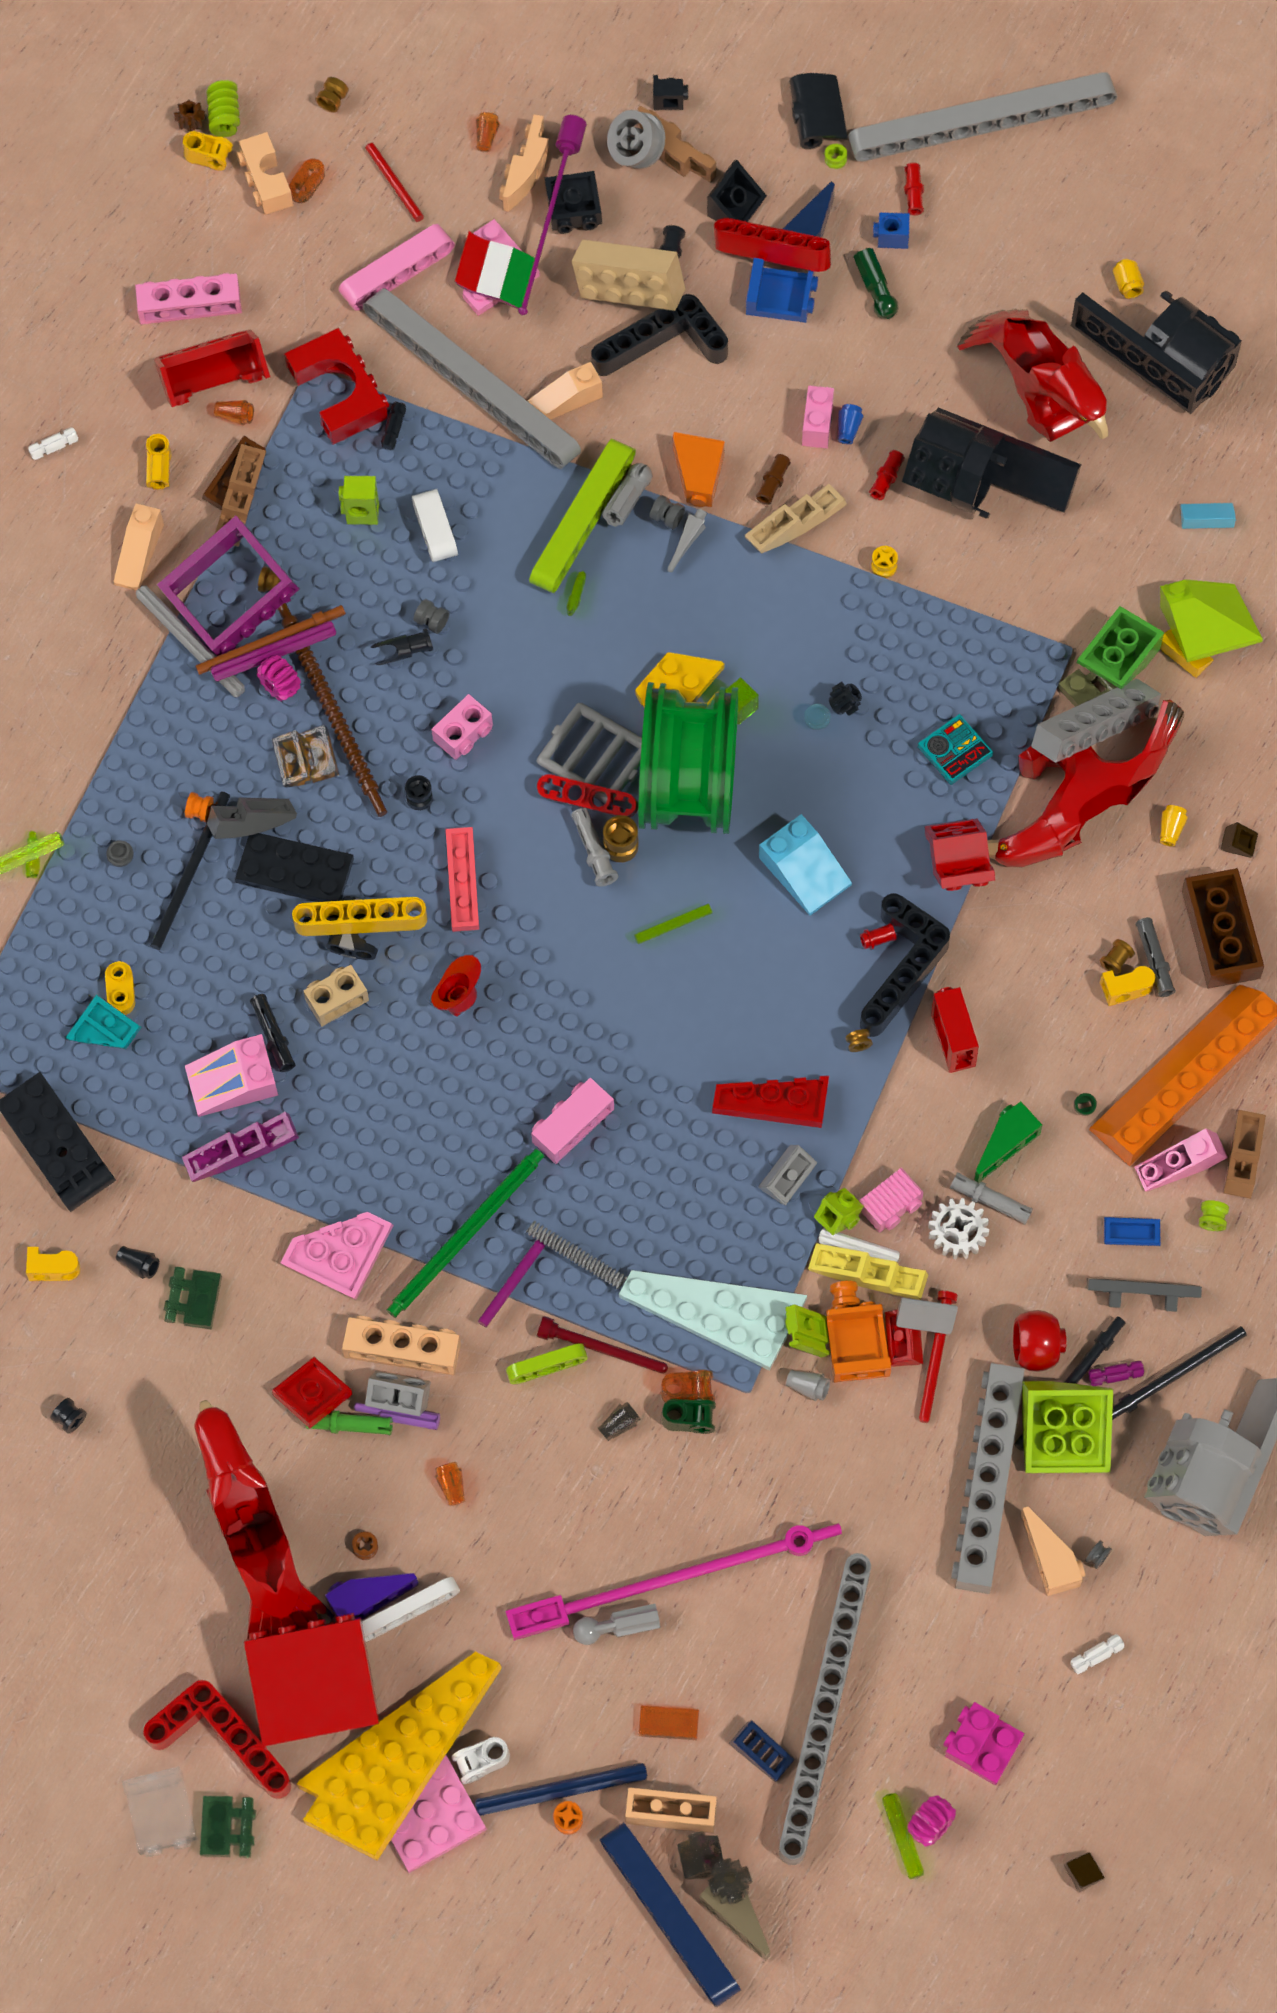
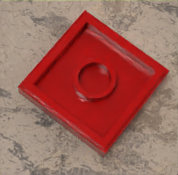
[272,1357,352,1428]

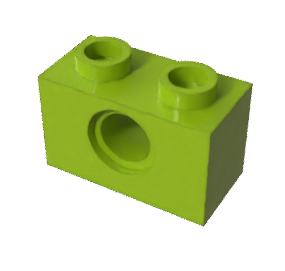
[339,476,379,525]

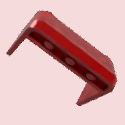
[154,330,270,407]

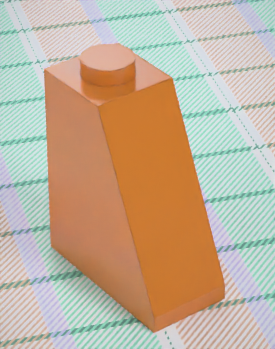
[673,432,725,507]

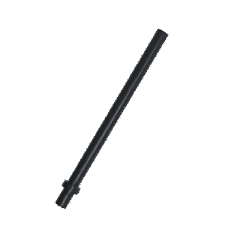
[150,791,230,950]

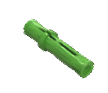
[306,1411,393,1435]

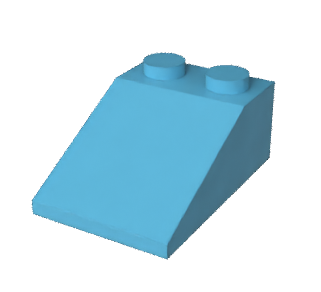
[759,814,852,915]

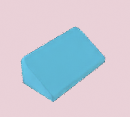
[1180,503,1236,529]

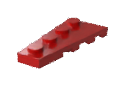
[712,1076,829,1128]

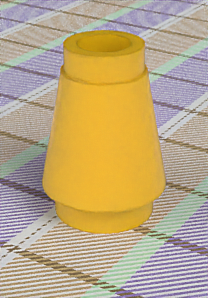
[1160,805,1188,847]

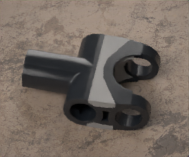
[303,896,390,960]

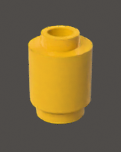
[1113,259,1144,299]

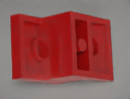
[924,818,996,891]

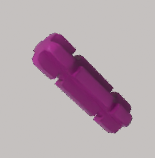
[1088,1360,1144,1386]

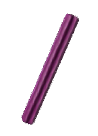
[211,621,336,681]

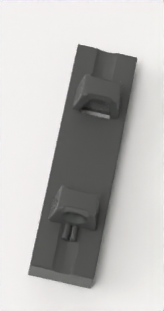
[1086,1278,1202,1312]

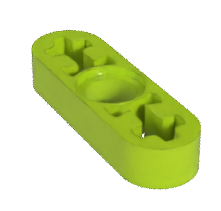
[506,1344,588,1384]

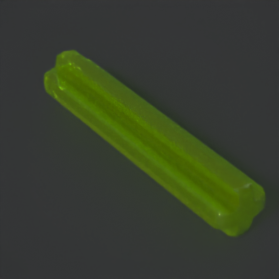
[0,832,64,875]
[882,1793,924,1879]

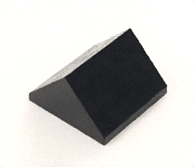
[707,160,767,222]

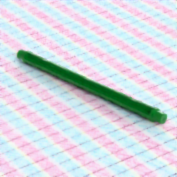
[386,1149,544,1318]

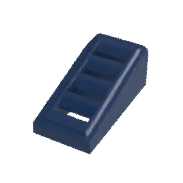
[729,1720,795,1782]

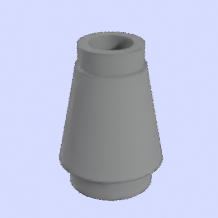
[786,1370,830,1401]

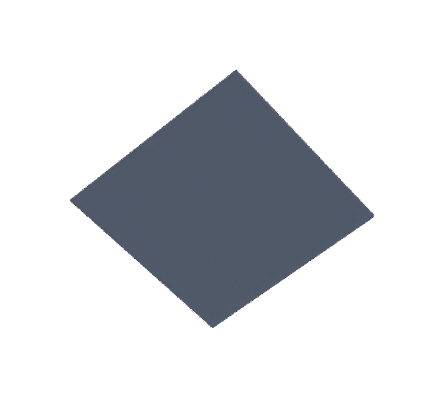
[0,373,1073,1393]

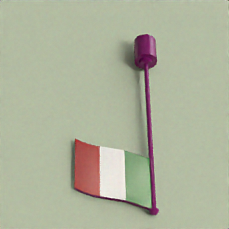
[454,115,587,316]

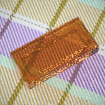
[639,1705,699,1740]

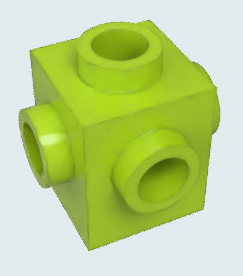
[814,1188,864,1235]

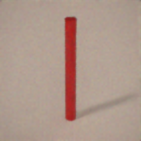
[365,143,424,222]

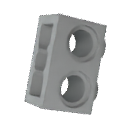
[365,1371,431,1416]

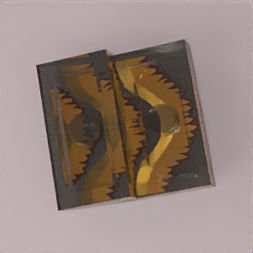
[272,725,340,788]

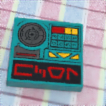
[918,714,993,785]

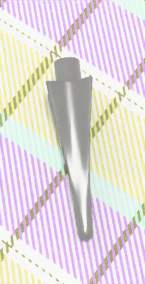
[668,509,707,572]

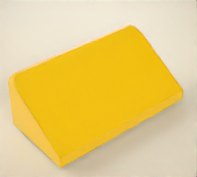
[1160,629,1214,678]

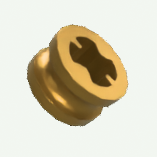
[845,1029,873,1052]

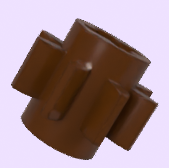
[174,99,206,132]

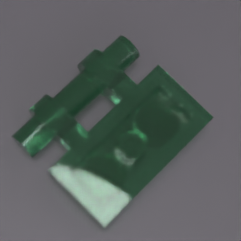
[163,1267,222,1330]
[200,1796,256,1858]

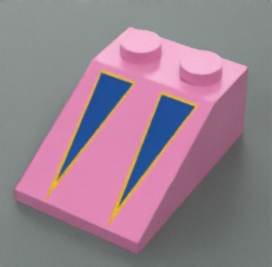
[185,1034,278,1117]

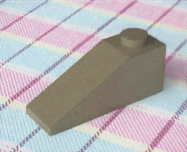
[700,1869,770,1961]

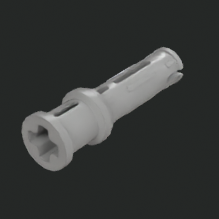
[571,808,619,887]

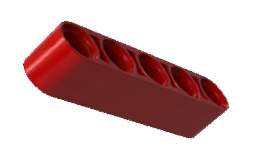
[714,218,831,272]

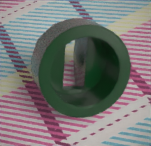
[1074,1093,1097,1116]

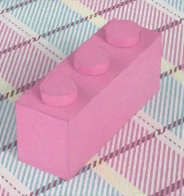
[531,1078,614,1164]

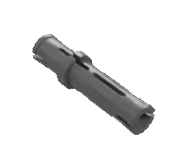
[1135,917,1176,997]

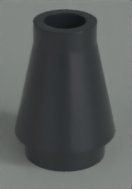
[116,1246,160,1279]

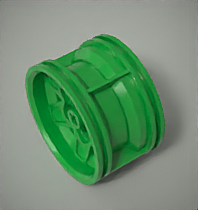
[638,682,738,834]

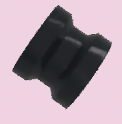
[50,1398,87,1434]

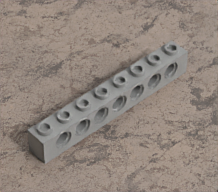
[951,1363,1025,1594]

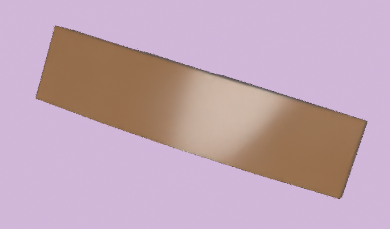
[215,444,266,547]

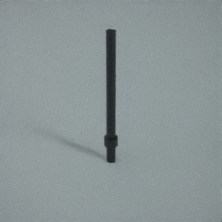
[1014,1316,1126,1451]
[1112,1326,1247,1420]

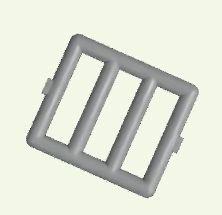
[537,703,642,804]

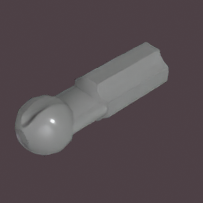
[602,463,652,527]
[573,1604,660,1645]

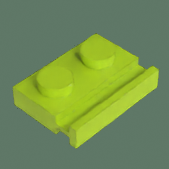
[785,1304,830,1357]

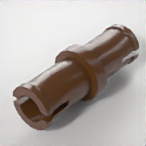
[756,454,791,505]

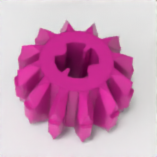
[257,655,301,701]
[908,1795,956,1847]

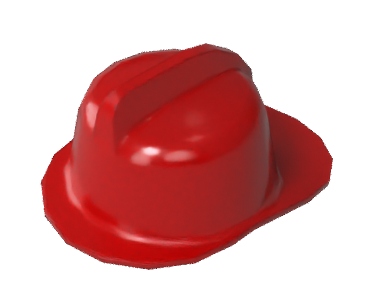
[431,955,481,1017]

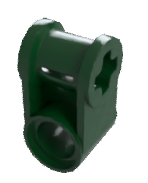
[661,1399,716,1434]

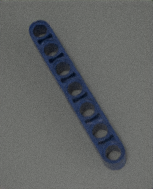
[599,1822,741,2008]

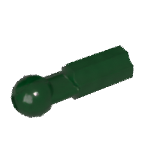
[853,248,899,319]

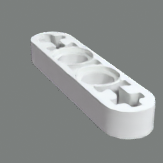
[362,1577,460,1642]

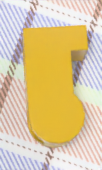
[1100,966,1155,1006]
[26,1247,81,1281]

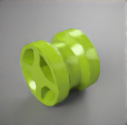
[1198,1200,1229,1231]

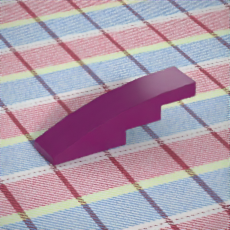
[182,1112,299,1182]

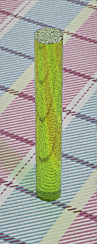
[634,904,712,944]

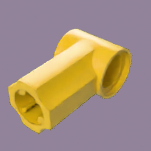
[146,433,172,490]

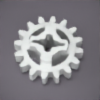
[928,1198,989,1259]

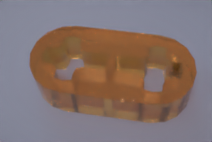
[289,158,325,203]

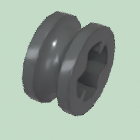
[1085,1540,1112,1569]

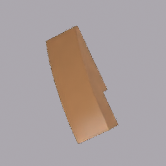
[1224,1110,1266,1199]

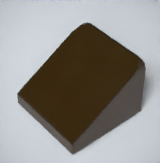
[1221,822,1258,858]
[1064,1852,1105,1893]

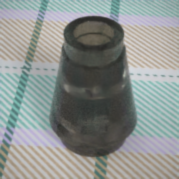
[598,1401,641,1441]

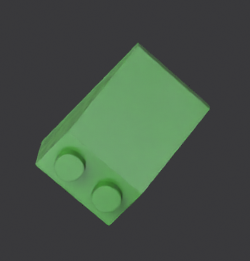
[1077,606,1164,689]

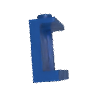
[746,258,818,323]

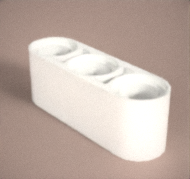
[411,489,458,562]

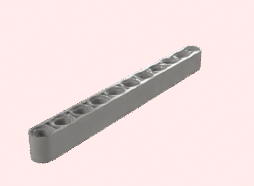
[848,72,1117,161]
[363,288,581,469]
[779,1553,871,1865]

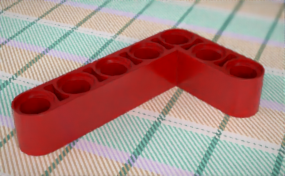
[143,1680,292,1799]

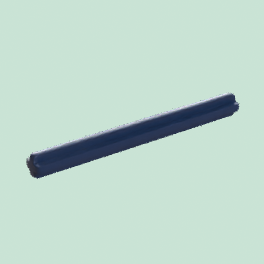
[475,1763,648,1816]

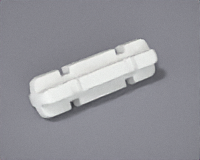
[28,427,78,460]
[1070,1634,1125,1674]

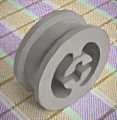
[607,110,665,169]

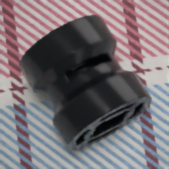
[405,775,433,811]

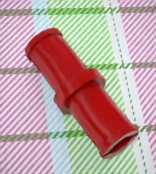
[904,163,924,216]
[869,450,905,500]

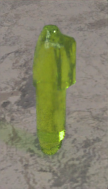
[567,571,586,616]
[25,831,40,878]

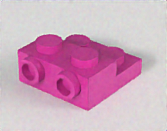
[943,1702,1025,1786]

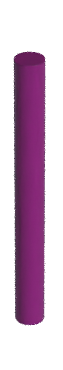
[478,1234,549,1328]

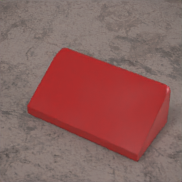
[885,1309,923,1367]

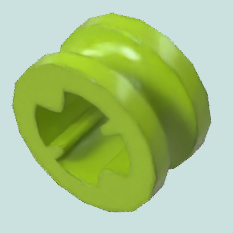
[825,144,847,169]

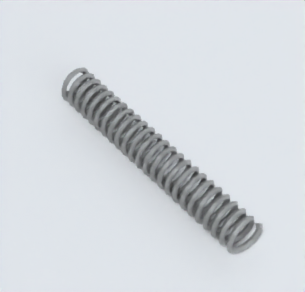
[526,1220,627,1289]

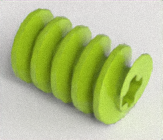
[206,80,240,137]

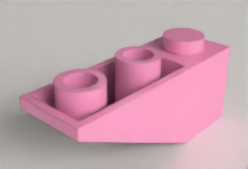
[1135,1129,1228,1192]

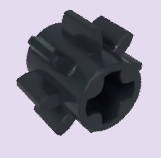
[829,682,862,716]

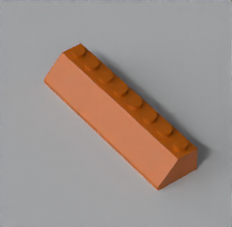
[1089,984,1277,1167]

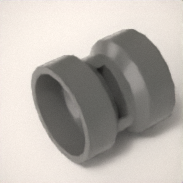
[650,495,685,530]
[413,599,450,634]

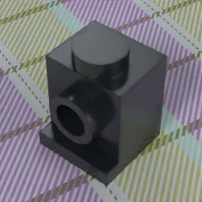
[653,75,688,110]

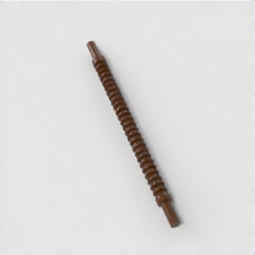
[278,603,387,817]

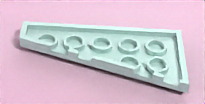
[619,1270,807,1371]

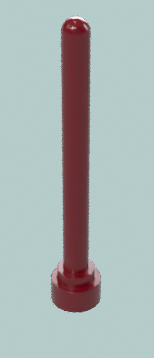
[537,1316,668,1374]

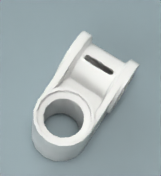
[451,1737,510,1784]

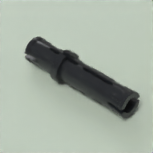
[250,994,296,1072]

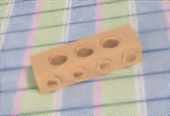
[342,1316,461,1375]

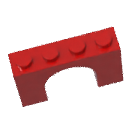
[284,328,389,445]

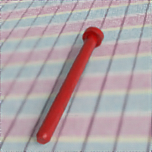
[919,1291,958,1423]

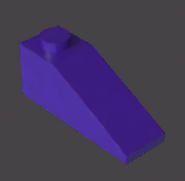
[325,1573,419,1620]

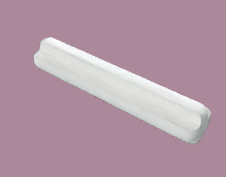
[818,1228,900,1263]

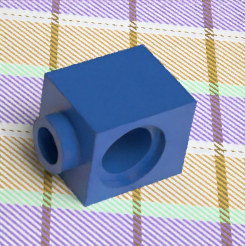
[873,212,910,249]

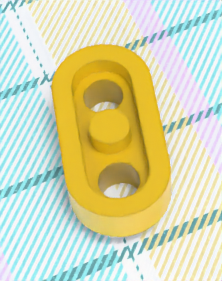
[105,961,135,1015]

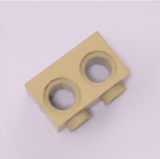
[303,965,369,1027]

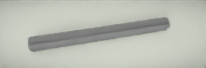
[136,585,245,698]

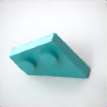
[66,995,142,1049]

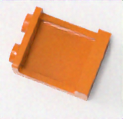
[826,1302,891,1383]

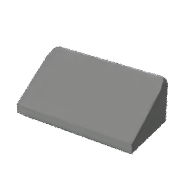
[759,1145,817,1205]
[896,1298,958,1334]

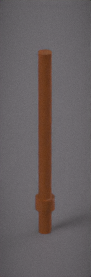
[195,605,346,675]

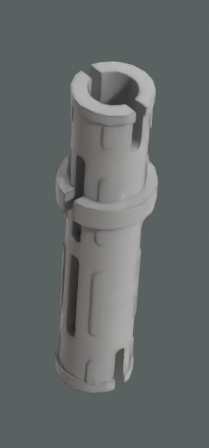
[950,1172,1033,1225]

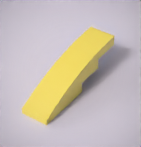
[808,1243,928,1300]

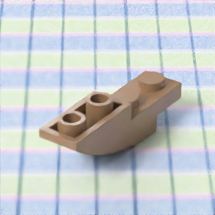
[638,106,716,183]

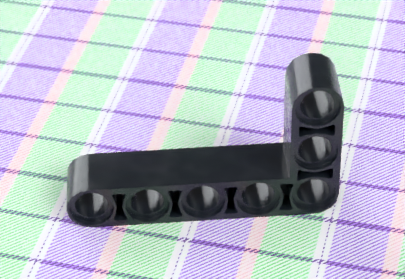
[591,294,728,376]
[860,893,950,1037]

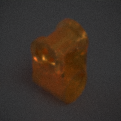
[660,1370,715,1403]

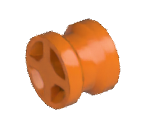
[185,792,214,823]
[830,1281,860,1307]
[553,1801,583,1835]

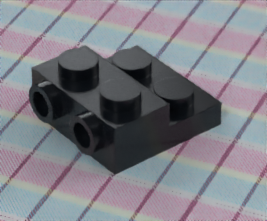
[544,171,602,234]

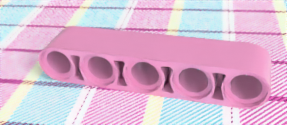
[339,224,455,311]

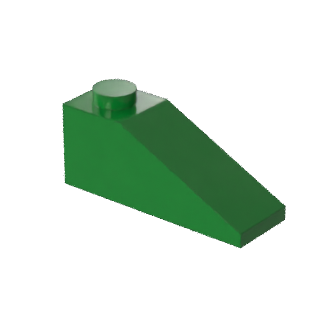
[974,1101,1042,1183]

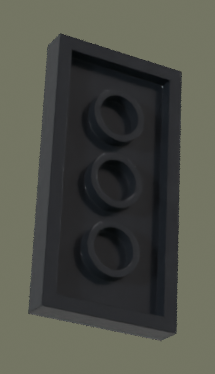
[235,833,354,902]

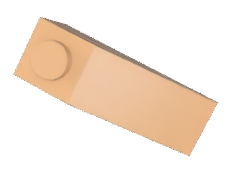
[527,362,603,420]
[114,503,164,591]
[1021,1507,1085,1596]

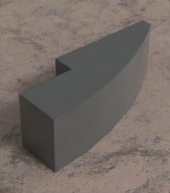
[207,798,297,839]

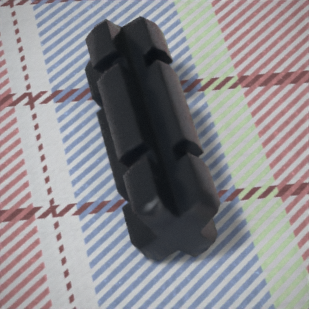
[381,401,406,450]

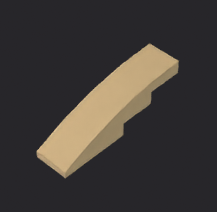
[744,484,847,554]

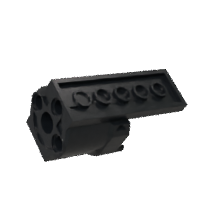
[1071,291,1242,414]
[902,407,1082,519]

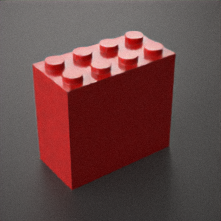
[244,1613,380,1747]

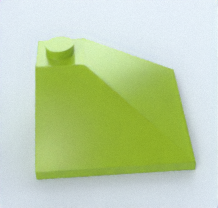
[1160,579,1263,662]
[1022,1381,1113,1473]

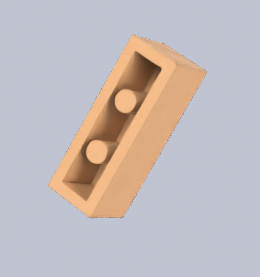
[625,1788,717,1833]

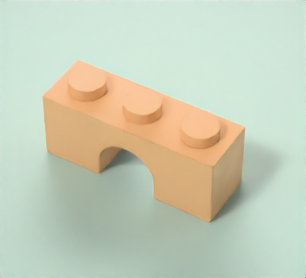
[237,132,293,215]

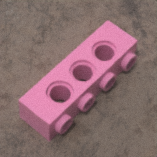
[135,273,242,324]

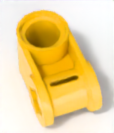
[183,131,233,171]

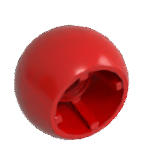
[1013,1310,1067,1372]

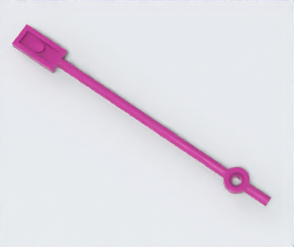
[506,1523,842,1641]

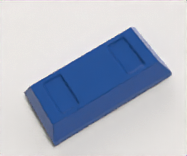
[1104,1217,1161,1246]

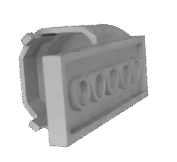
[1144,1378,1277,1536]

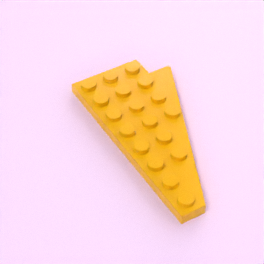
[297,1651,502,1861]

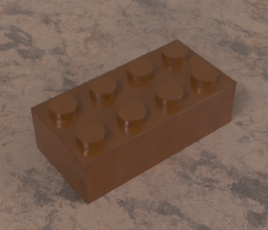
[1182,868,1264,989]

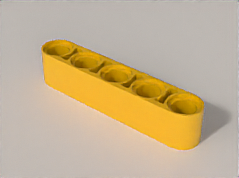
[292,897,428,936]

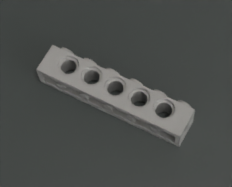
[1031,679,1161,763]

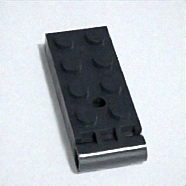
[0,1072,116,1213]

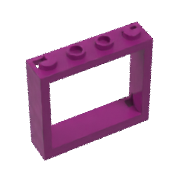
[157,516,300,656]

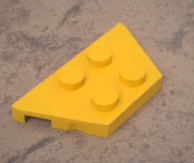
[635,652,725,708]

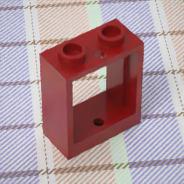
[931,987,979,1073]

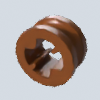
[352,1531,378,1560]

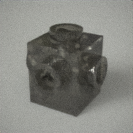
[677,1832,726,1879]
[707,1858,753,1905]

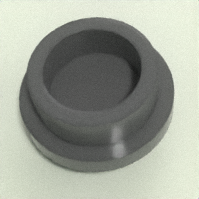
[106,840,134,867]

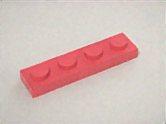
[446,827,479,932]

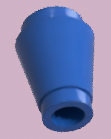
[838,404,864,445]

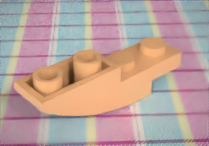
[499,115,549,212]

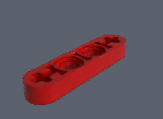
[537,774,639,818]

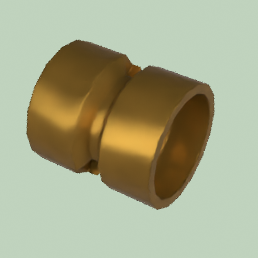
[603,815,639,863]

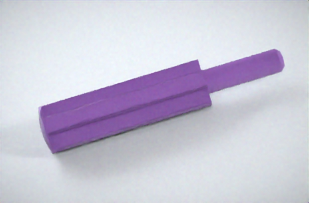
[354,1403,440,1430]

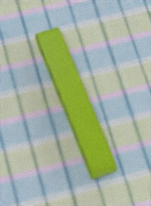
[529,439,636,593]

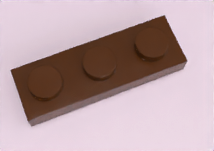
[202,436,266,511]

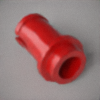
[860,923,896,950]

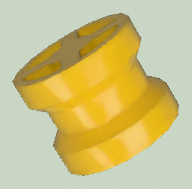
[871,546,898,578]

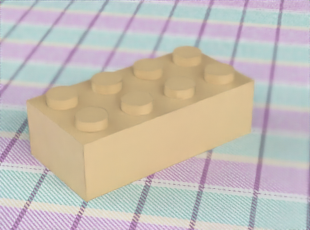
[572,240,685,311]

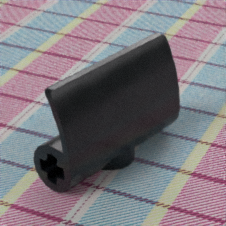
[789,73,848,149]

